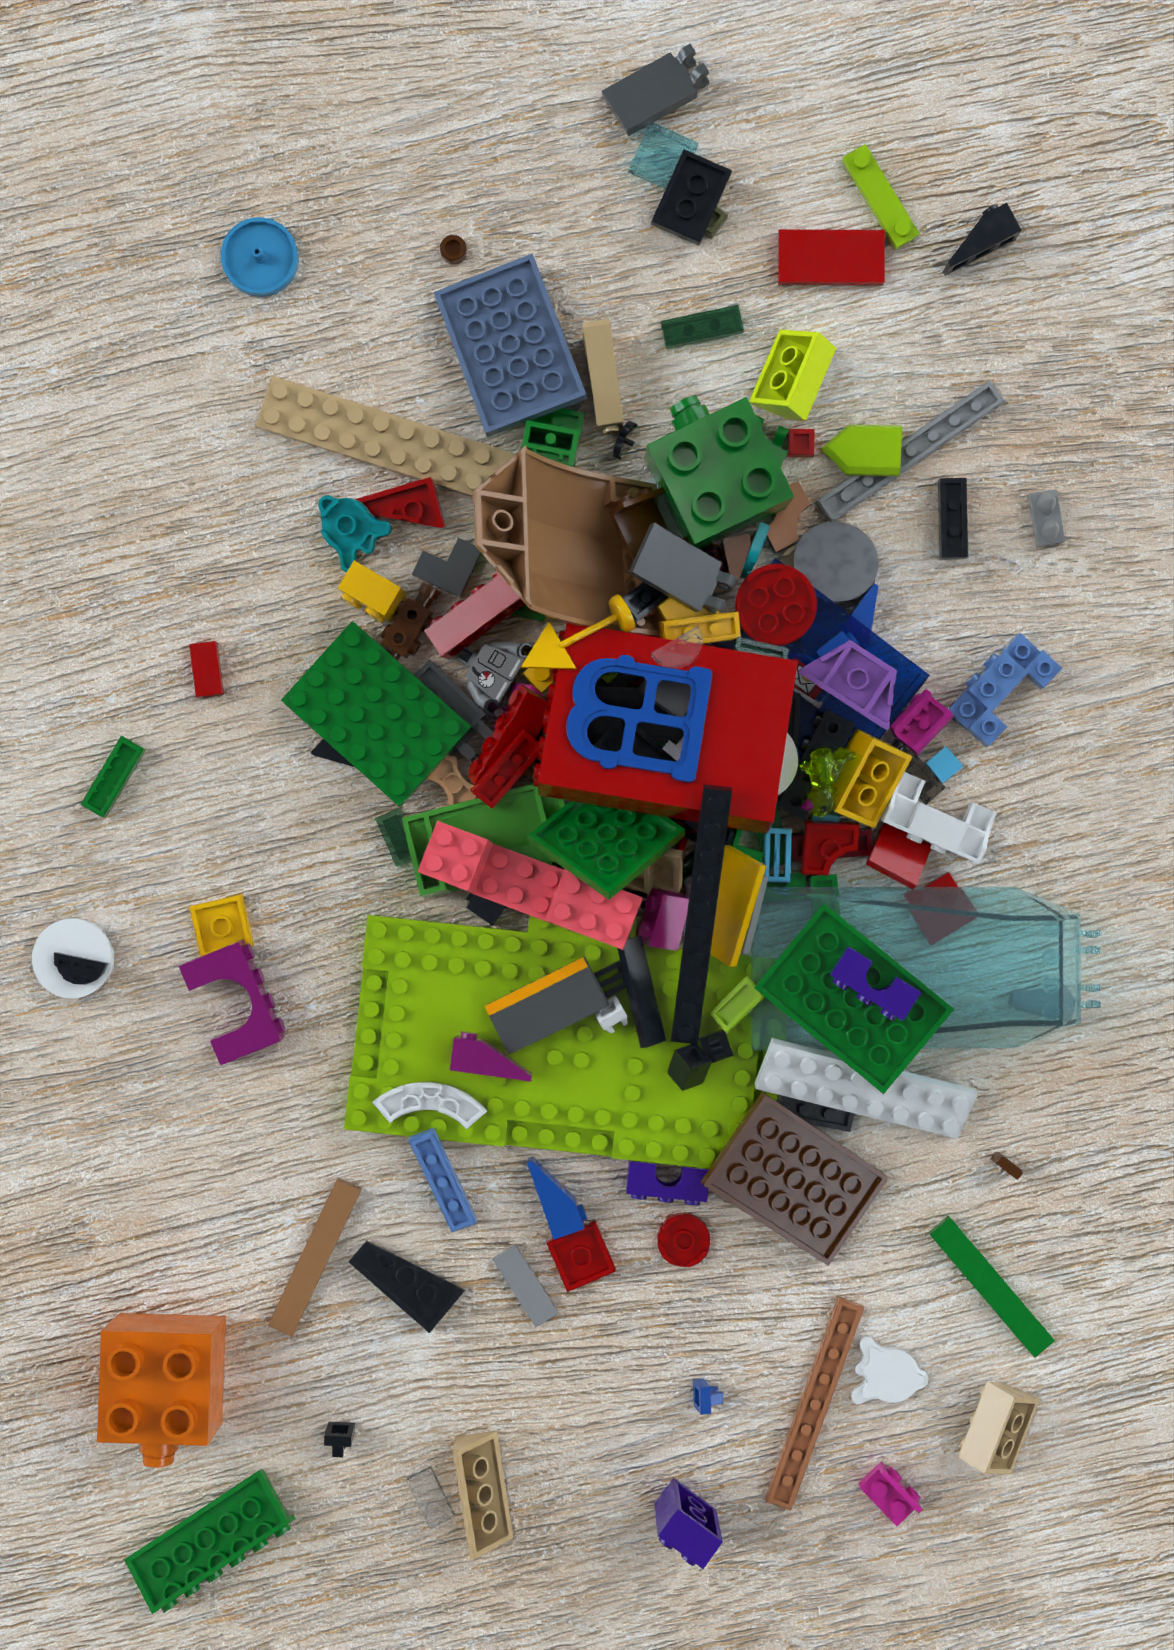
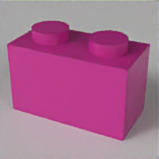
[638,888,689,951]

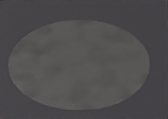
[793,522,879,602]

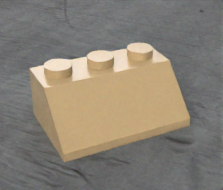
[958,1381,1040,1474]

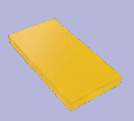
[710,845,766,967]

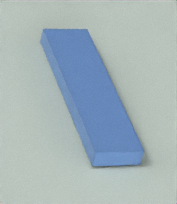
[408,1128,477,1232]

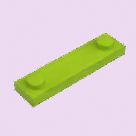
[842,144,920,250]

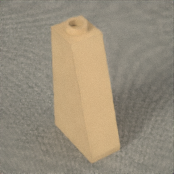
[582,319,624,435]

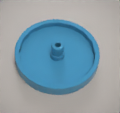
[221,217,299,297]

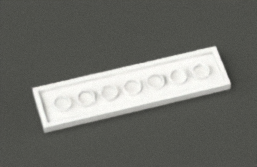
[754,1038,978,1139]

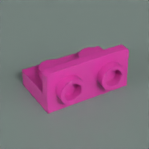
[858,1462,923,1526]

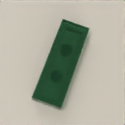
[660,305,744,349]

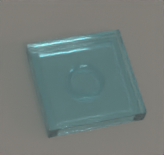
[628,122,699,189]

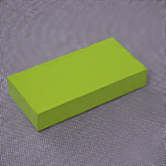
[709,976,765,1033]

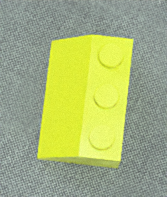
[749,330,836,421]

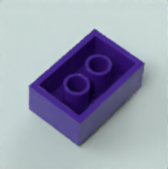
[654,1478,723,1569]

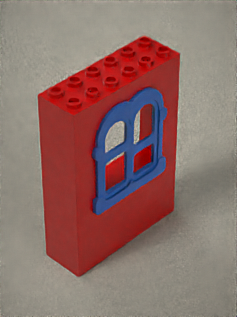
[533,623,798,834]

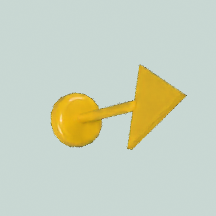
[521,594,635,669]

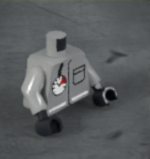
[458,641,533,720]

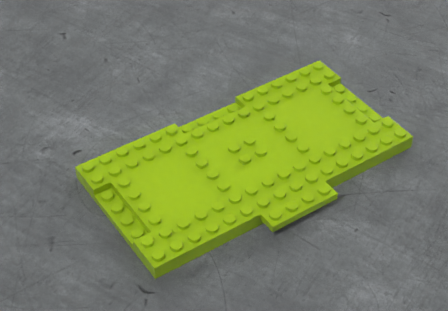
[344,914,788,1169]

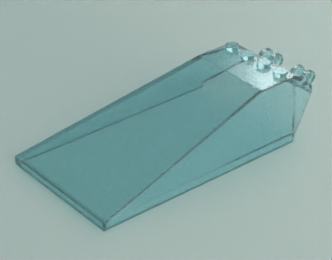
[751,887,1101,1050]

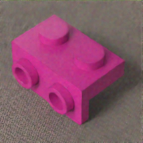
[890,689,954,755]

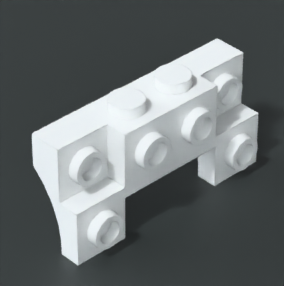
[879,772,997,864]

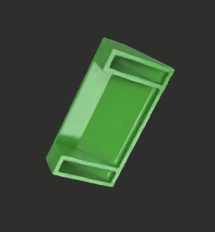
[402,784,566,899]

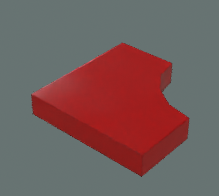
[800,821,860,875]

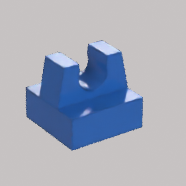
[693,1378,723,1415]

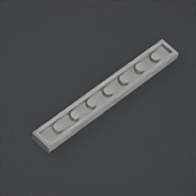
[815,380,1005,522]

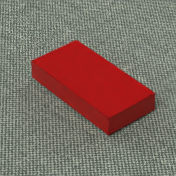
[189,641,224,698]

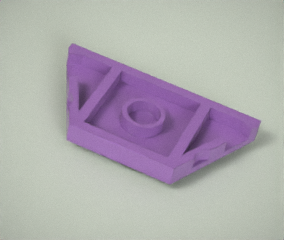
[797,640,897,730]

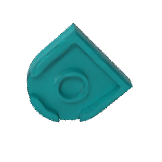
[740,522,770,579]

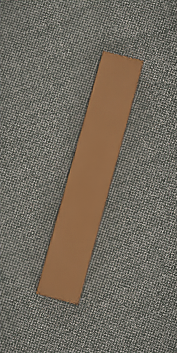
[268,1178,362,1337]

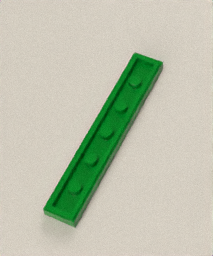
[928,1216,1055,1358]

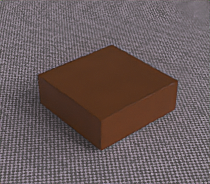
[990,1152,1023,1180]

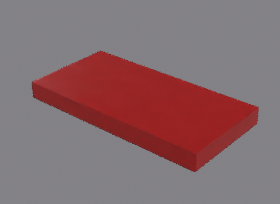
[778,229,885,286]

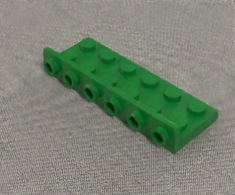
[124,1468,296,1614]

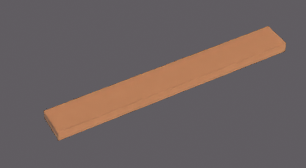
[765,1296,864,1511]

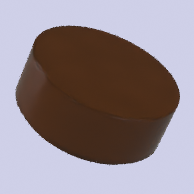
[440,235,467,264]

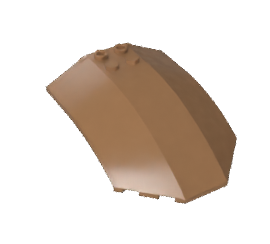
[473,445,664,638]

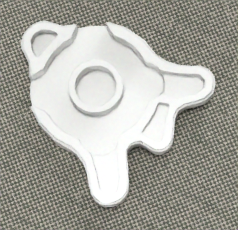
[851,1335,928,1404]

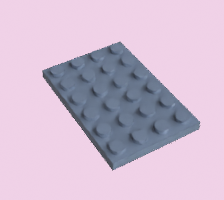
[433,253,587,437]

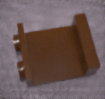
[609,487,689,562]

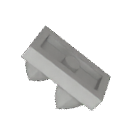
[1028,489,1065,547]

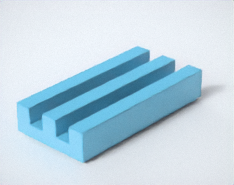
[763,828,792,883]

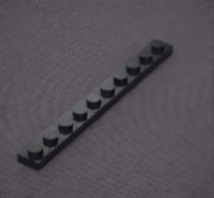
[671,784,732,1045]

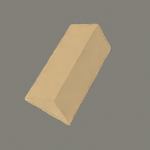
[453,1431,513,1560]

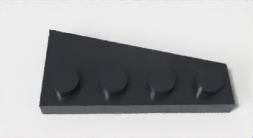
[348,1240,465,1333]

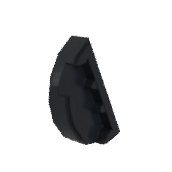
[54,952,109,984]

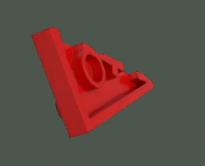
[356,477,446,529]

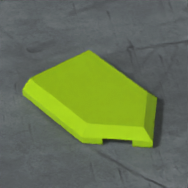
[821,425,902,477]

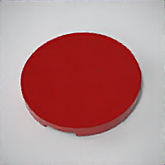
[735,564,817,646]

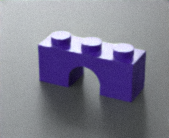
[830,946,921,1021]
[626,1160,709,1206]

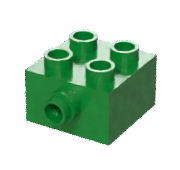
[644,395,794,549]

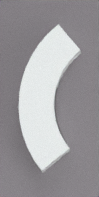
[372,1082,488,1129]

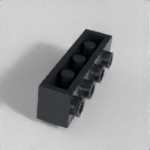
[776,708,856,821]

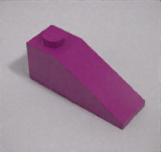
[449,1031,532,1082]

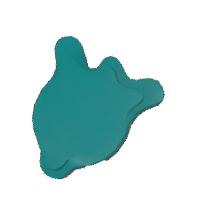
[318,495,392,572]

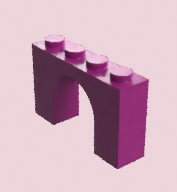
[179,939,286,1066]

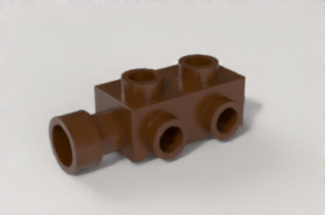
[381,582,441,660]

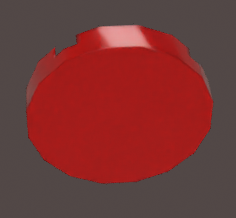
[657,1212,710,1267]

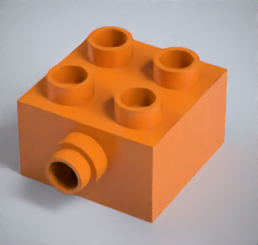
[97,1313,226,1468]

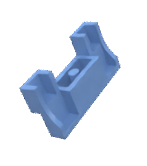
[947,633,1062,747]

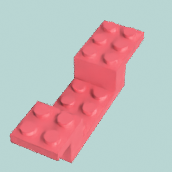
[417,821,643,950]

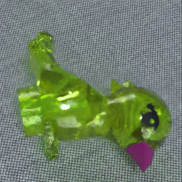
[799,747,858,817]

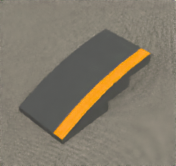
[484,956,609,1055]

